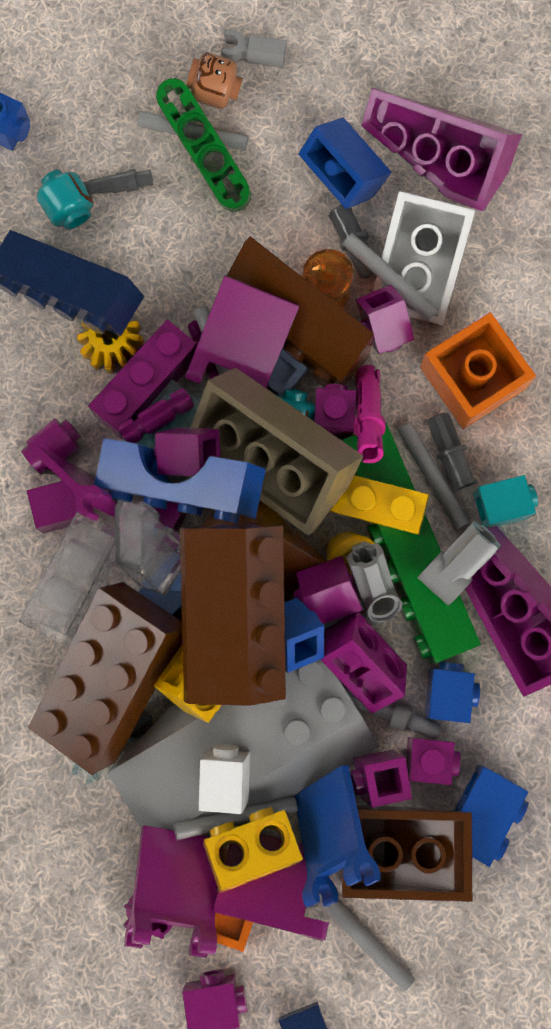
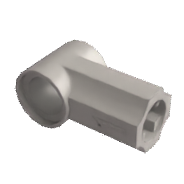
[417,521,501,606]
[346,541,402,623]

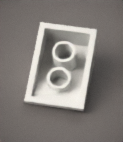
[373,191,476,325]

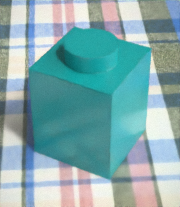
[473,475,538,529]

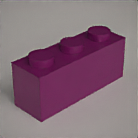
[88,319,197,441]

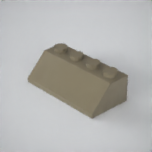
[191,368,363,536]

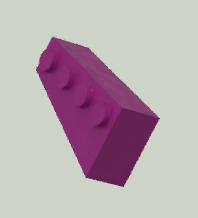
[444,526,551,697]

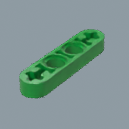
[156,78,251,212]

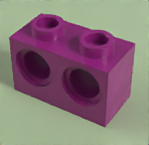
[320,612,407,714]

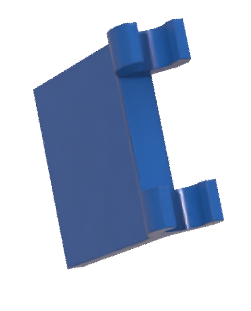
[294,765,380,907]

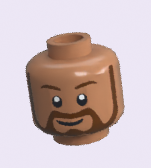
[186,52,243,109]

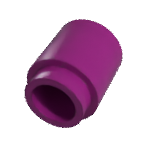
[21,418,81,475]

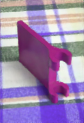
[185,275,299,388]
[31,444,151,540]
[124,825,221,958]
[213,827,337,941]

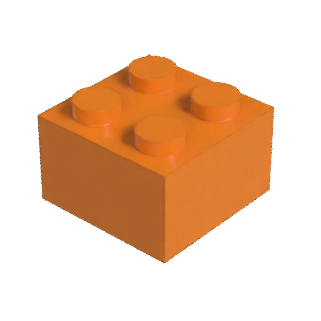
[420,312,536,430]

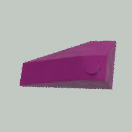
[361,88,522,211]

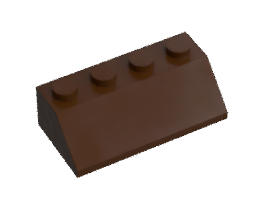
[227,236,374,387]
[180,522,286,706]

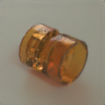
[303,249,354,309]

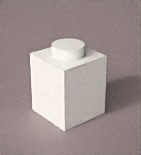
[199,744,250,814]

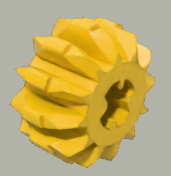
[77,320,144,374]

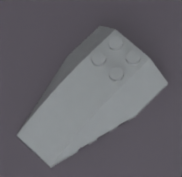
[107,660,379,831]

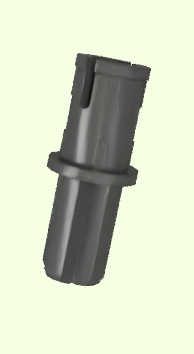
[328,205,374,279]
[428,413,477,491]

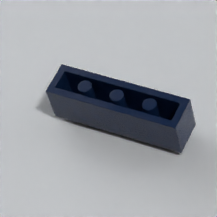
[0,230,145,336]

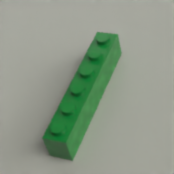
[342,423,481,665]

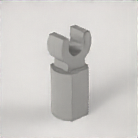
[221,29,287,68]

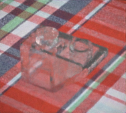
[115,500,181,596]

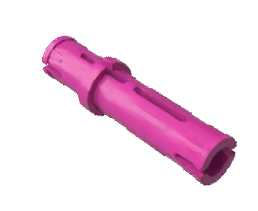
[353,365,386,463]

